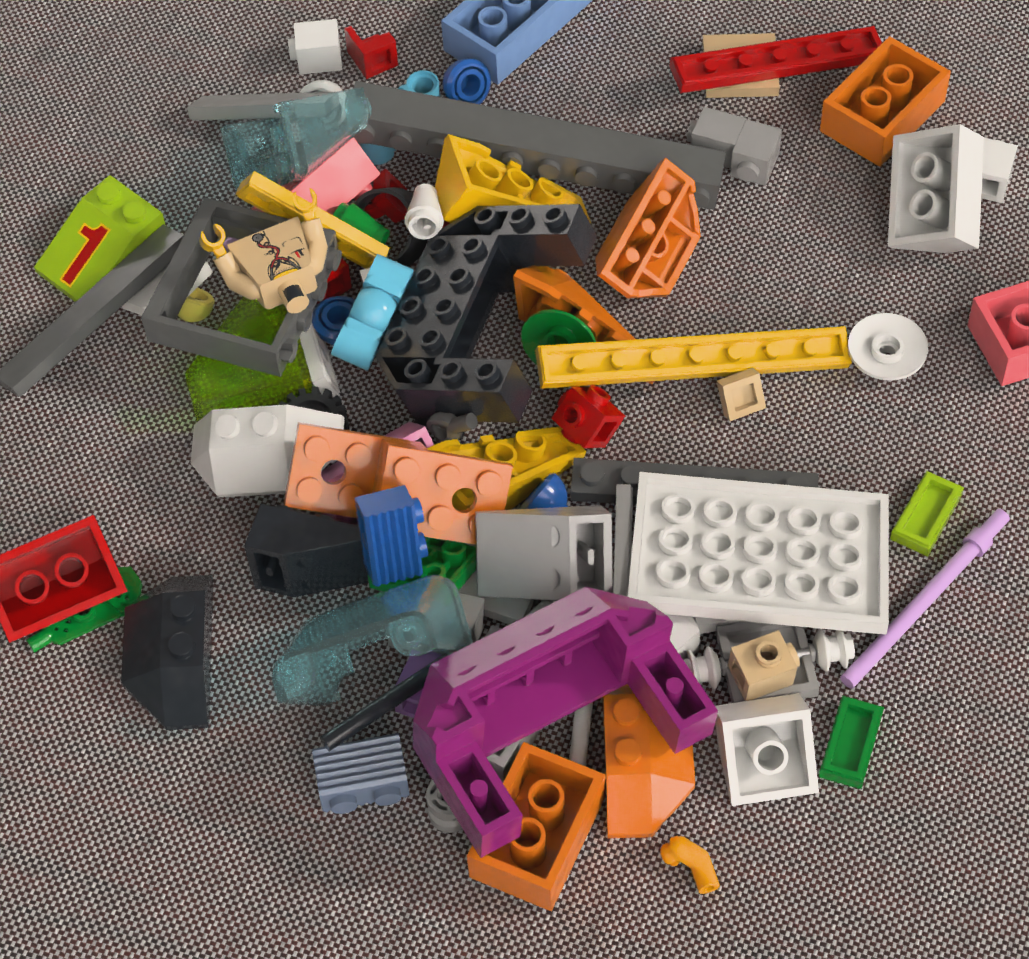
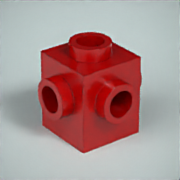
[551,385,626,448]

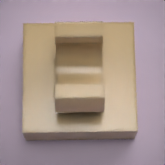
[717,368,766,421]

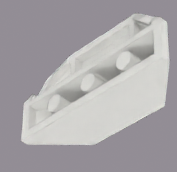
[191,405,345,497]

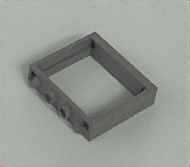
[141,197,342,377]

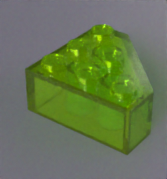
[185,297,312,422]

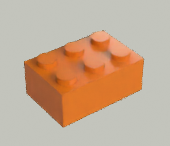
[820,36,951,167]
[467,742,606,912]

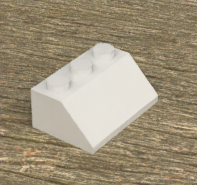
[888,124,984,253]

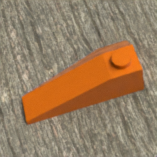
[513,265,655,384]

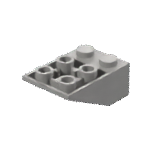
[475,505,613,600]

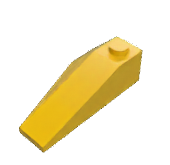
[435,134,591,224]
[427,426,587,510]

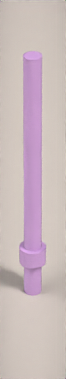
[840,509,1010,689]

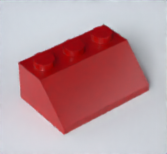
[0,515,128,643]

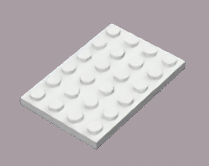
[627,472,889,635]

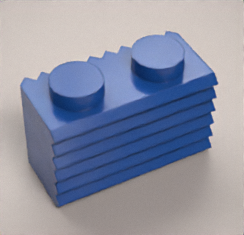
[354,485,428,587]

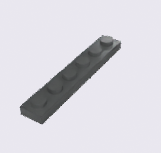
[570,458,819,505]

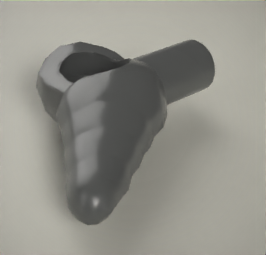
[426,411,478,443]

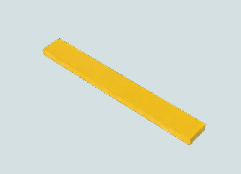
[535,326,852,389]

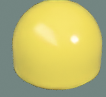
[178,288,215,322]

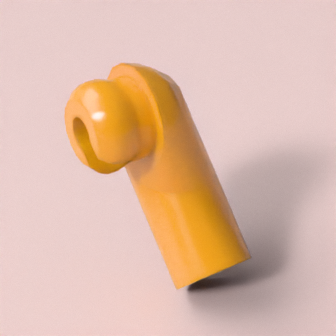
[660,836,720,894]

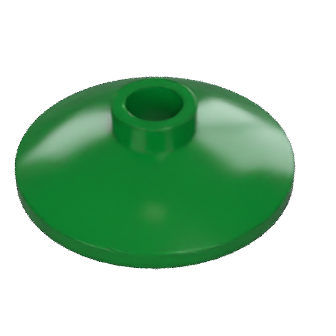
[521,309,596,365]

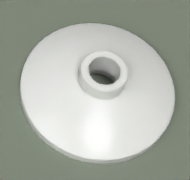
[848,313,928,381]

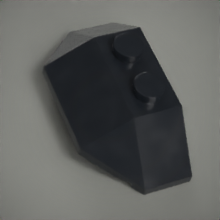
[121,575,214,730]

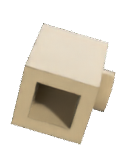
[728,630,800,701]

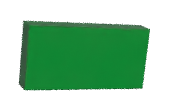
[819,695,884,790]

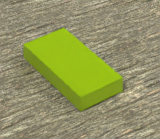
[890,471,964,557]

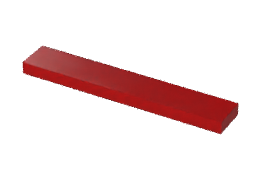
[669,26,882,93]

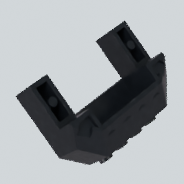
[375,204,597,440]

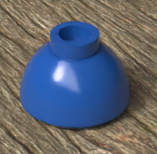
[442,58,491,104]
[312,296,355,346]
[518,473,569,509]

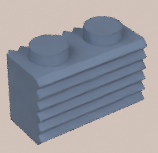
[312,733,410,814]

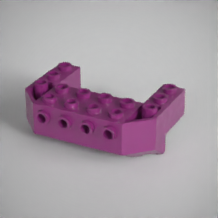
[413,587,718,858]

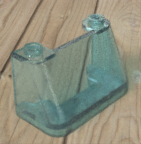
[220,87,372,191]
[272,575,473,706]

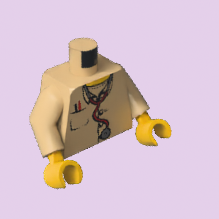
[199,188,328,313]

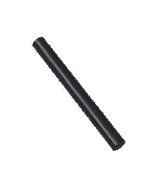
[320,641,468,752]

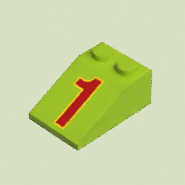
[34,175,166,302]

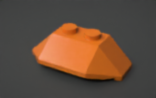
[595,158,701,299]
[602,684,695,838]

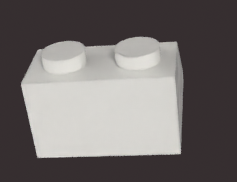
[715,693,819,806]

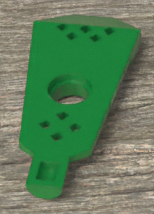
[26,566,142,653]

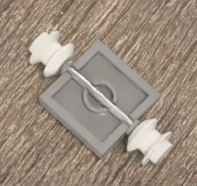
[683,622,855,703]

